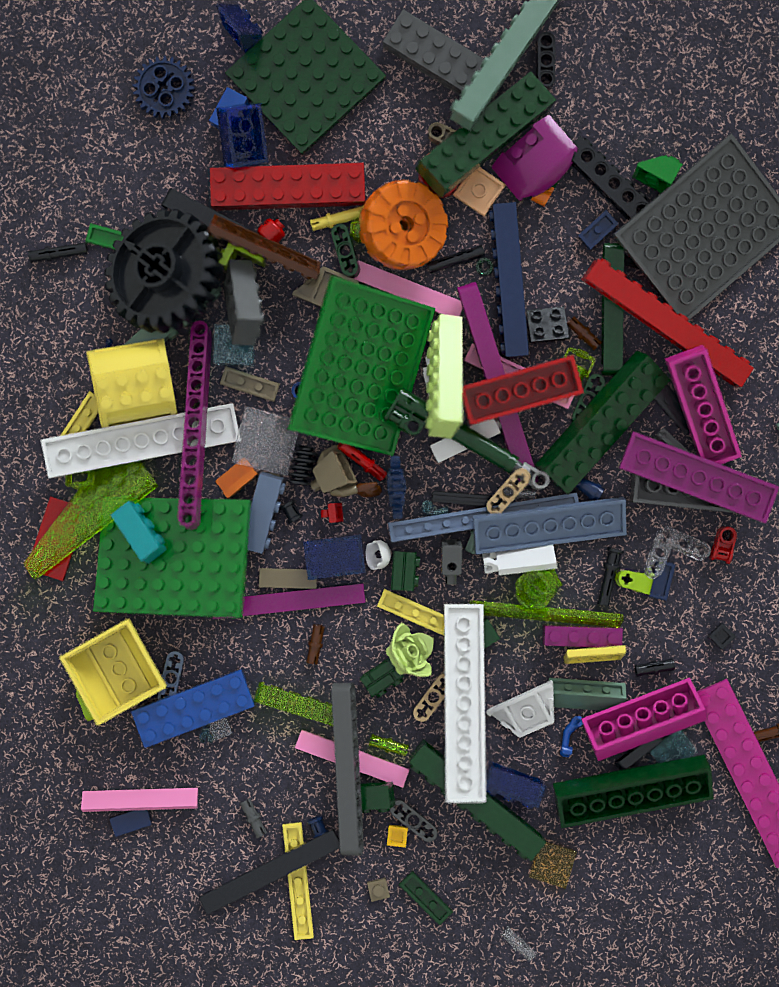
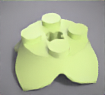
[386,623,434,677]

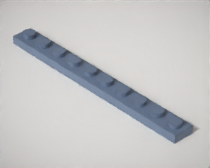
[388,493,579,543]

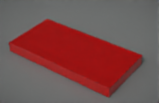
[27,496,88,581]

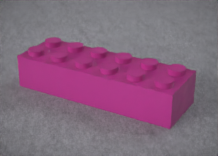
[665,345,742,464]
[582,678,707,761]

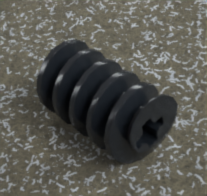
[286,444,318,486]

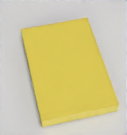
[564,646,626,664]

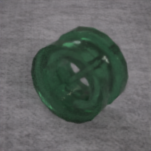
[476,258,493,276]

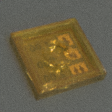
[529,841,577,889]

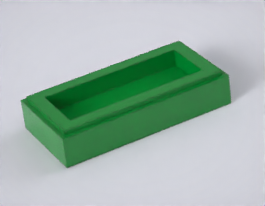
[85,223,123,250]

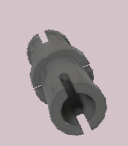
[239,798,268,838]

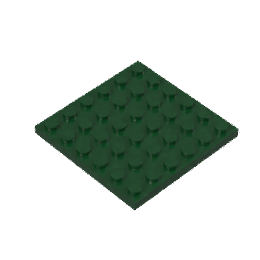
[225,0,386,156]

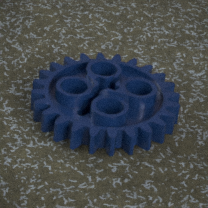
[132,56,196,120]
[387,456,406,519]

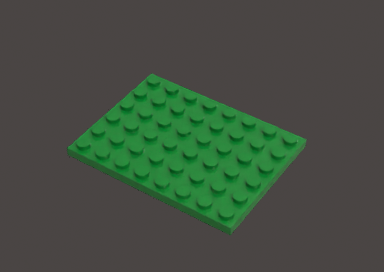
[288,276,436,456]
[93,497,251,618]

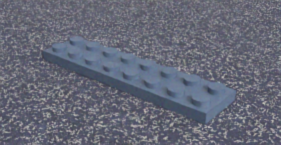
[473,497,627,555]

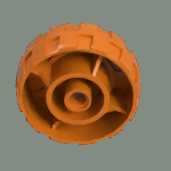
[358,180,448,270]

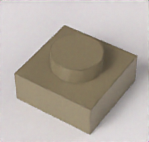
[367,877,390,902]

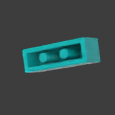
[111,501,167,564]

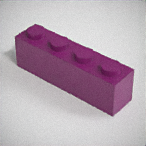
[543,625,623,647]

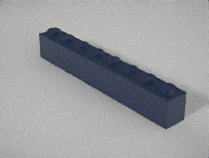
[489,202,529,359]

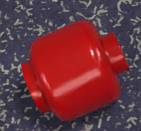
[257,218,285,243]

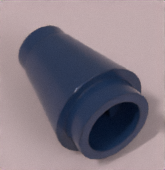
[576,478,605,501]

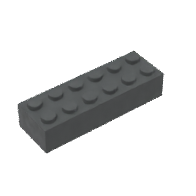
[383,9,484,97]
[629,474,753,514]

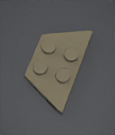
[292,266,359,307]

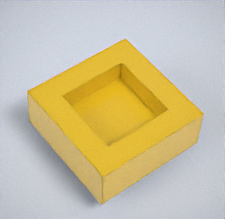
[387,825,408,848]

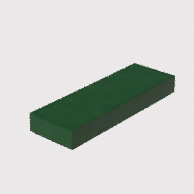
[399,871,453,926]

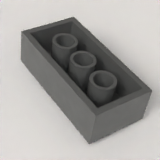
[223,260,264,345]

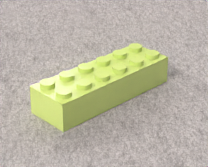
[426,314,462,439]

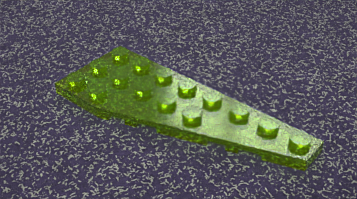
[23,461,158,580]

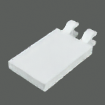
[482,545,557,575]

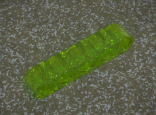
[253,682,333,726]

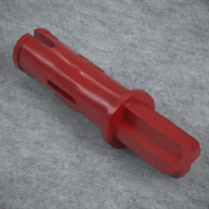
[337,443,387,481]

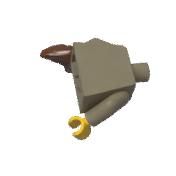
[310,445,382,497]

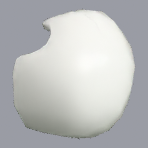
[365,540,391,570]

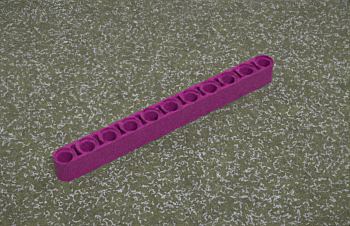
[457,282,538,485]
[178,320,212,530]

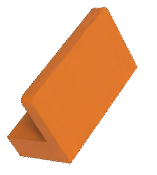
[215,458,259,499]

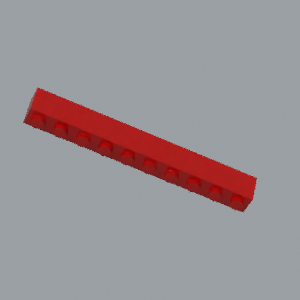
[581,259,754,388]

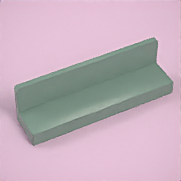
[548,678,627,711]

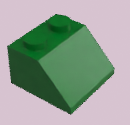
[632,155,683,193]

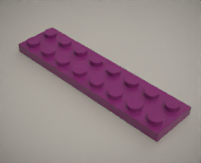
[619,431,779,523]

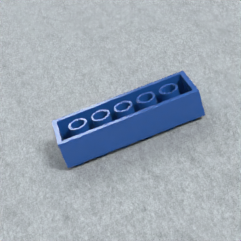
[131,668,255,748]

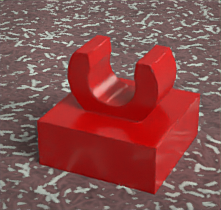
[321,503,344,523]

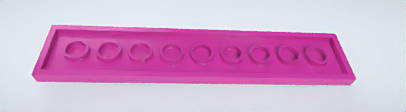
[697,679,779,868]

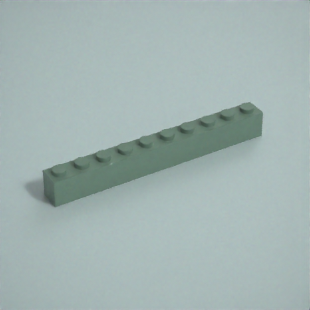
[450,0,560,131]

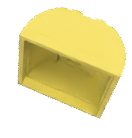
[86,338,178,428]
[59,619,167,726]

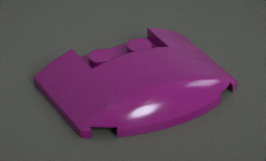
[492,115,578,201]

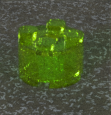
[515,570,559,609]

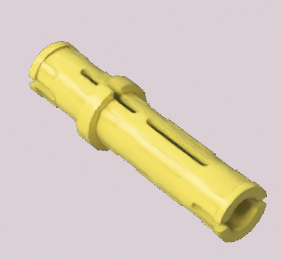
[310,205,364,232]

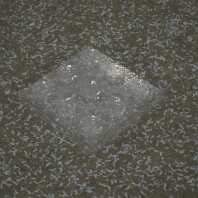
[231,406,298,476]

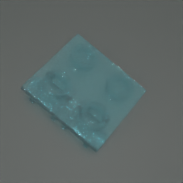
[649,730,698,763]

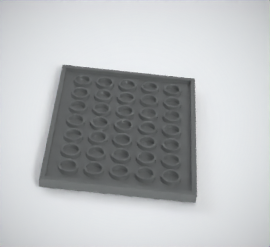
[613,134,779,321]

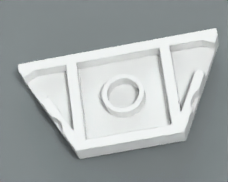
[486,680,554,738]

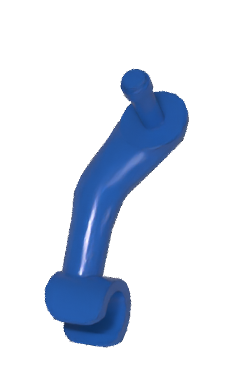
[560,716,583,757]

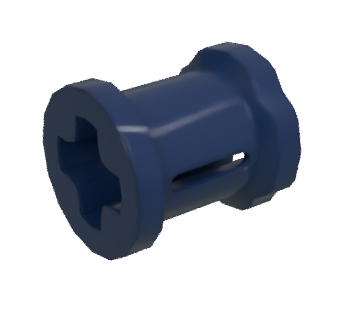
[307,815,329,838]

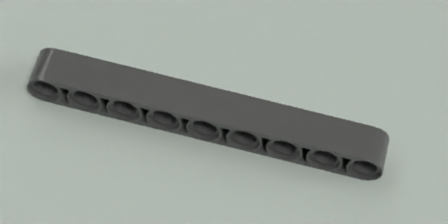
[332,683,364,856]

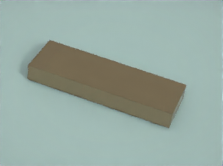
[220,366,280,402]
[259,568,317,589]

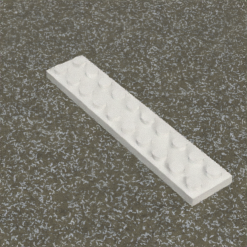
[41,403,241,478]
[444,604,486,803]

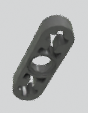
[390,799,437,842]

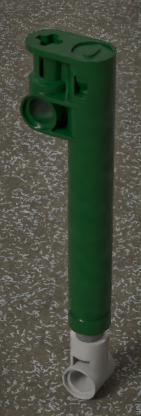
[383,388,549,490]

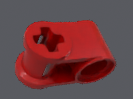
[710,526,737,564]

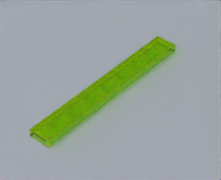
[469,600,623,627]

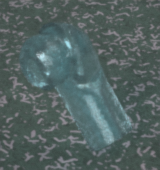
[422,500,449,516]

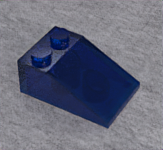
[216,3,263,53]

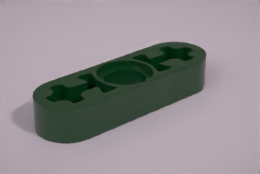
[331,224,360,278]
[571,374,605,422]

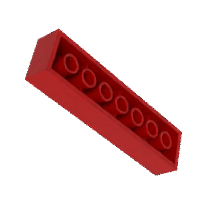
[210,163,365,211]

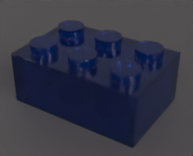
[216,102,268,168]
[303,534,366,580]
[485,761,546,809]

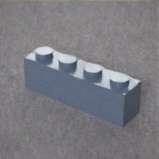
[248,472,286,554]

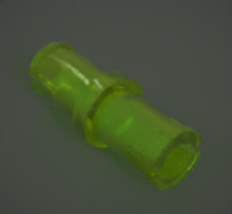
[368,734,409,757]

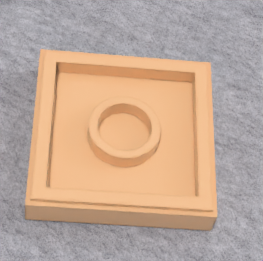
[453,167,506,217]

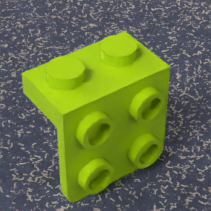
[219,243,266,271]

